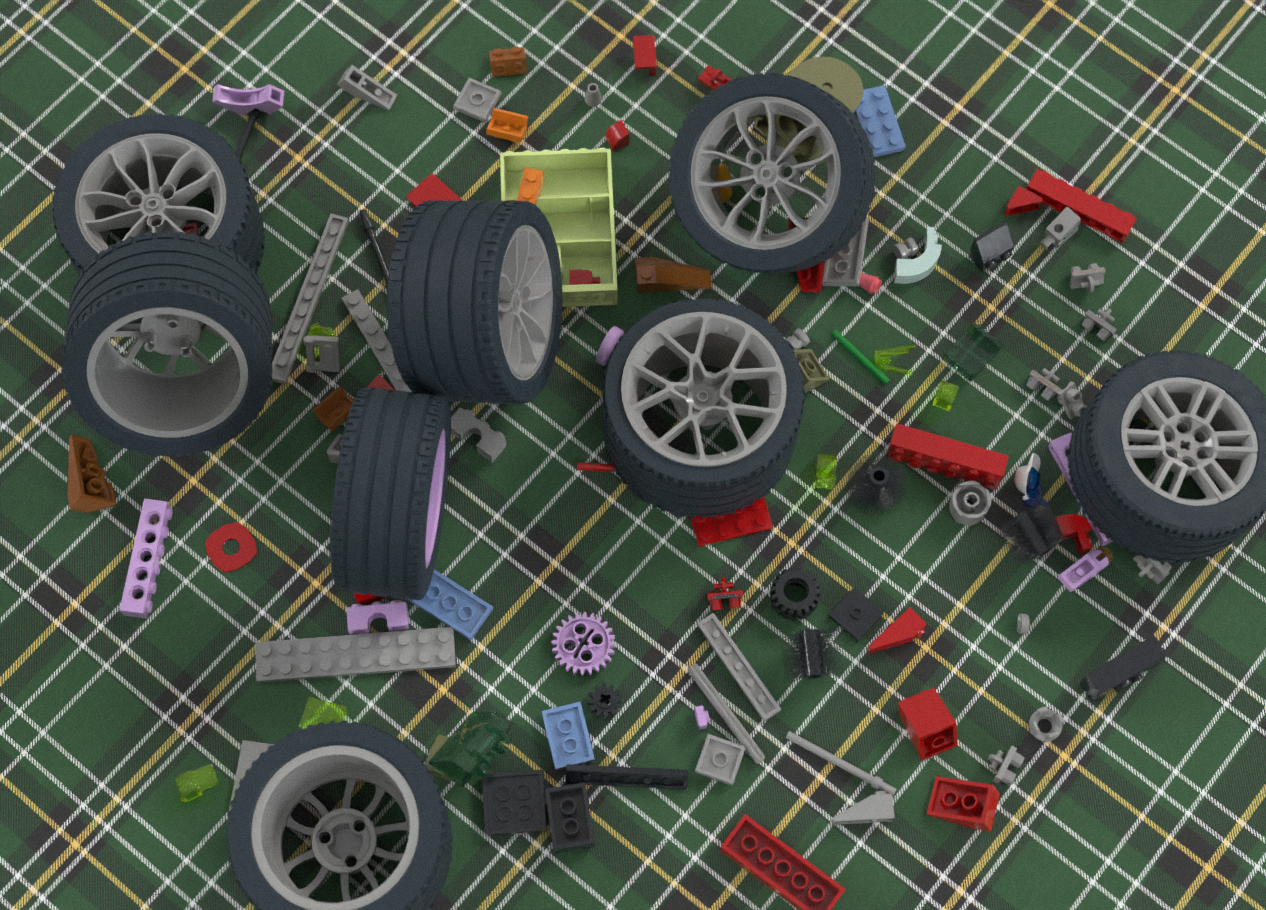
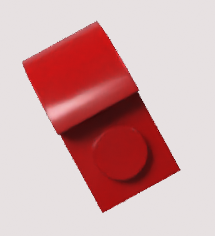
[1053,514,1092,555]

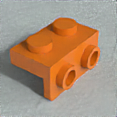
[486,108,528,143]

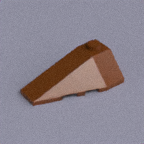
[635,257,712,293]
[67,434,116,513]

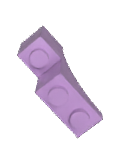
[212,84,284,116]

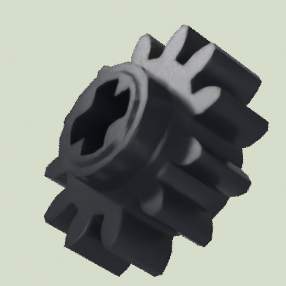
[587,683,623,720]

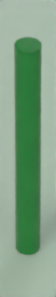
[831,330,890,385]

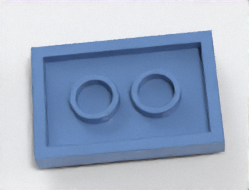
[542,702,595,770]

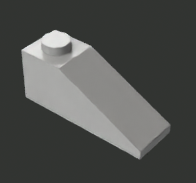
[337,65,397,110]
[831,791,895,825]

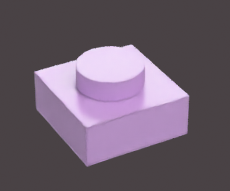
[694,705,710,731]

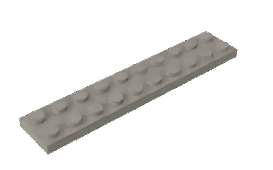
[255,627,456,683]

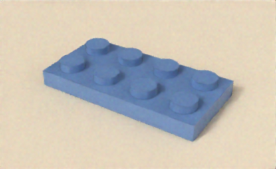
[855,85,906,157]
[407,569,494,640]

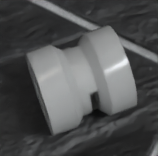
[893,237,919,259]
[785,328,810,350]

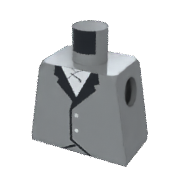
[1040,207,1081,250]

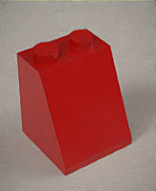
[898,688,958,761]

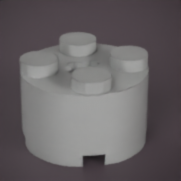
[949,481,991,525]

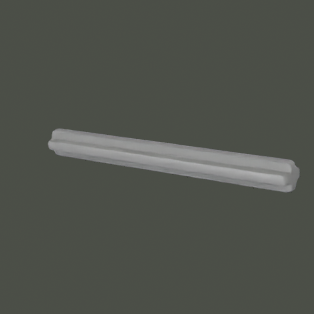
[688,663,765,764]

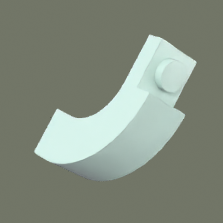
[894,227,942,284]

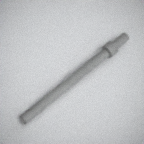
[786,731,897,796]

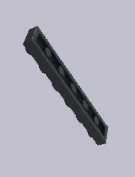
[566,764,688,789]

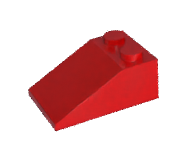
[926,776,1000,832]

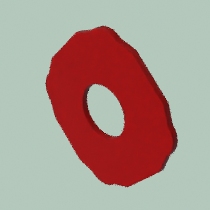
[205,522,257,572]

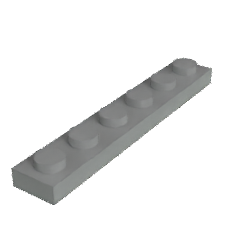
[697,613,781,722]

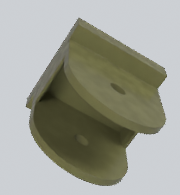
[753,57,863,173]

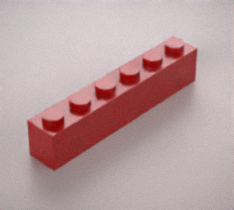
[1027,169,1137,243]

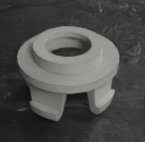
[1029,707,1064,742]

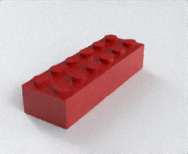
[886,423,1009,490]
[720,814,845,910]

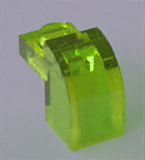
[814,453,837,489]
[175,764,219,802]

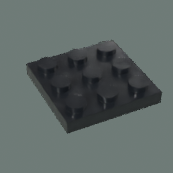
[482,770,546,836]

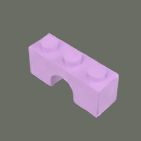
[347,600,409,635]

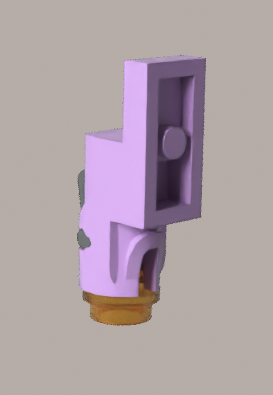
[1057,547,1113,593]

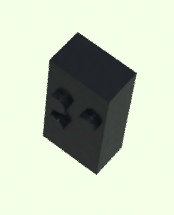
[1079,635,1168,703]

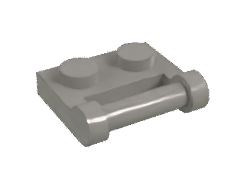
[304,335,340,373]

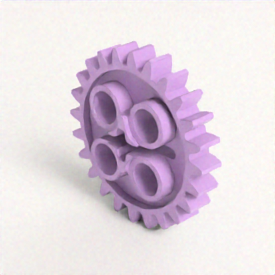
[551,612,616,676]

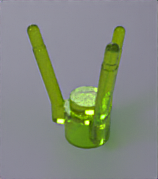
[874,344,916,375]

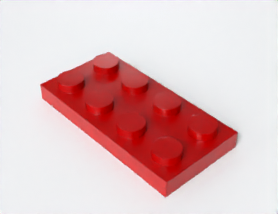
[690,496,773,547]

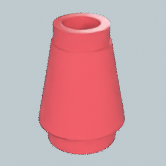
[859,273,882,294]

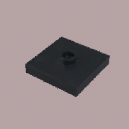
[828,587,884,642]

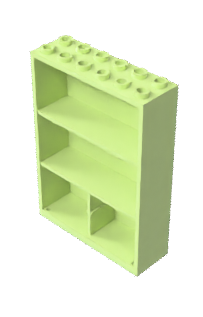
[500,148,617,307]

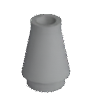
[584,83,602,107]

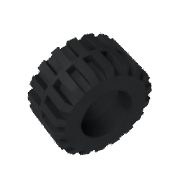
[770,567,821,621]

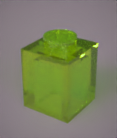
[932,380,959,411]

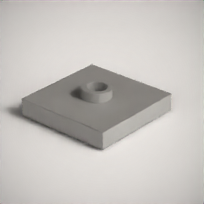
[453,78,502,123]
[695,734,746,786]

